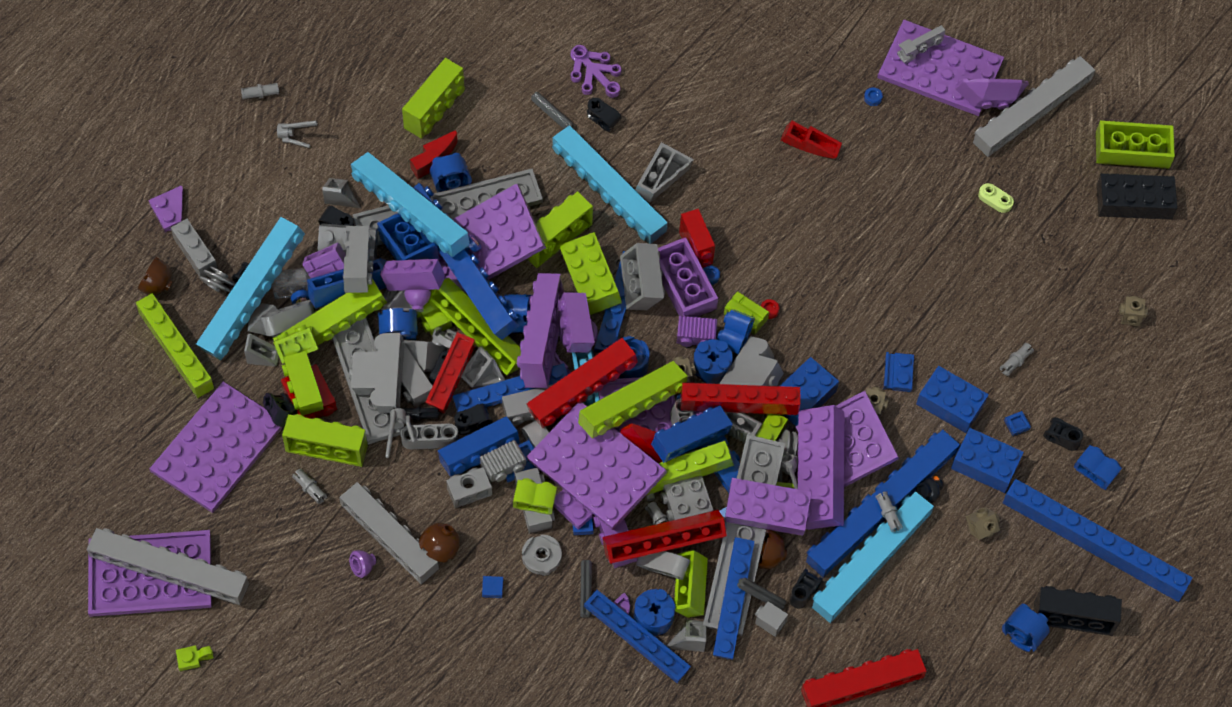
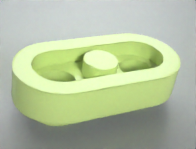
[978,183,1014,213]

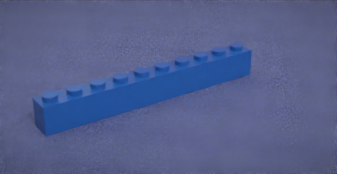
[413,183,520,340]
[806,429,960,578]
[1003,479,1193,602]

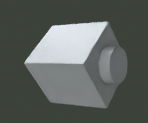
[755,601,788,637]

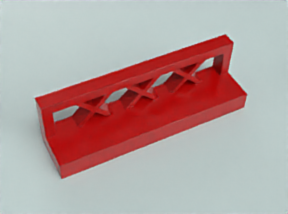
[425,332,476,414]

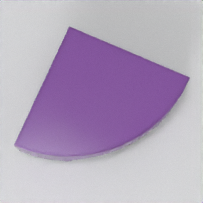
[613,593,630,615]

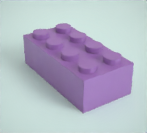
[658,237,718,317]
[724,478,811,536]

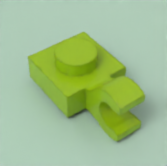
[176,645,214,671]

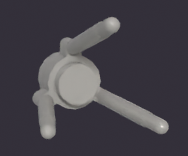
[277,121,318,148]
[385,408,415,458]
[778,454,798,489]

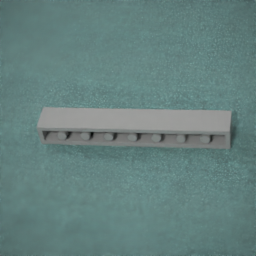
[973,56,1095,157]
[87,528,249,605]

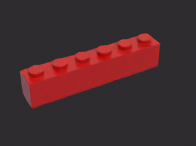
[526,338,638,428]
[681,383,800,415]
[602,510,727,564]
[801,649,927,707]

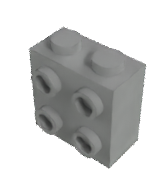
[661,475,713,521]

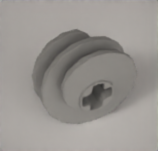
[200,266,236,292]
[778,430,798,456]

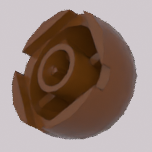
[137,257,173,296]
[419,523,460,562]
[758,529,787,570]

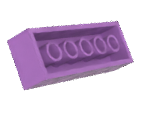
[517,273,565,388]
[798,405,844,530]

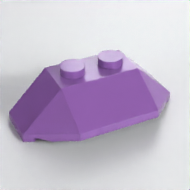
[955,79,1029,109]

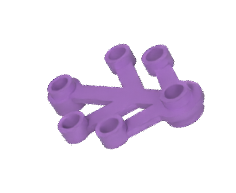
[571,45,621,98]

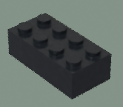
[1097,173,1177,220]
[1033,586,1122,636]

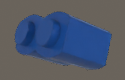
[717,309,755,354]
[1074,445,1122,490]

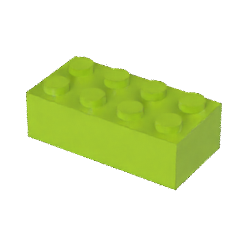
[402,58,465,139]
[1096,120,1175,168]
[527,191,593,268]
[559,232,622,315]
[282,414,368,467]

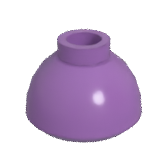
[404,290,431,309]
[349,550,376,578]

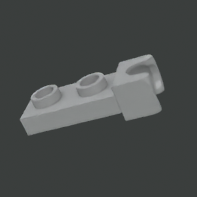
[897,25,946,64]

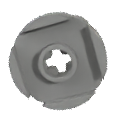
[432,327,457,349]
[522,535,562,576]

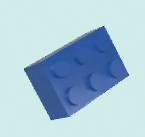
[377,213,439,261]
[780,357,839,426]
[916,365,989,433]
[951,428,1024,493]

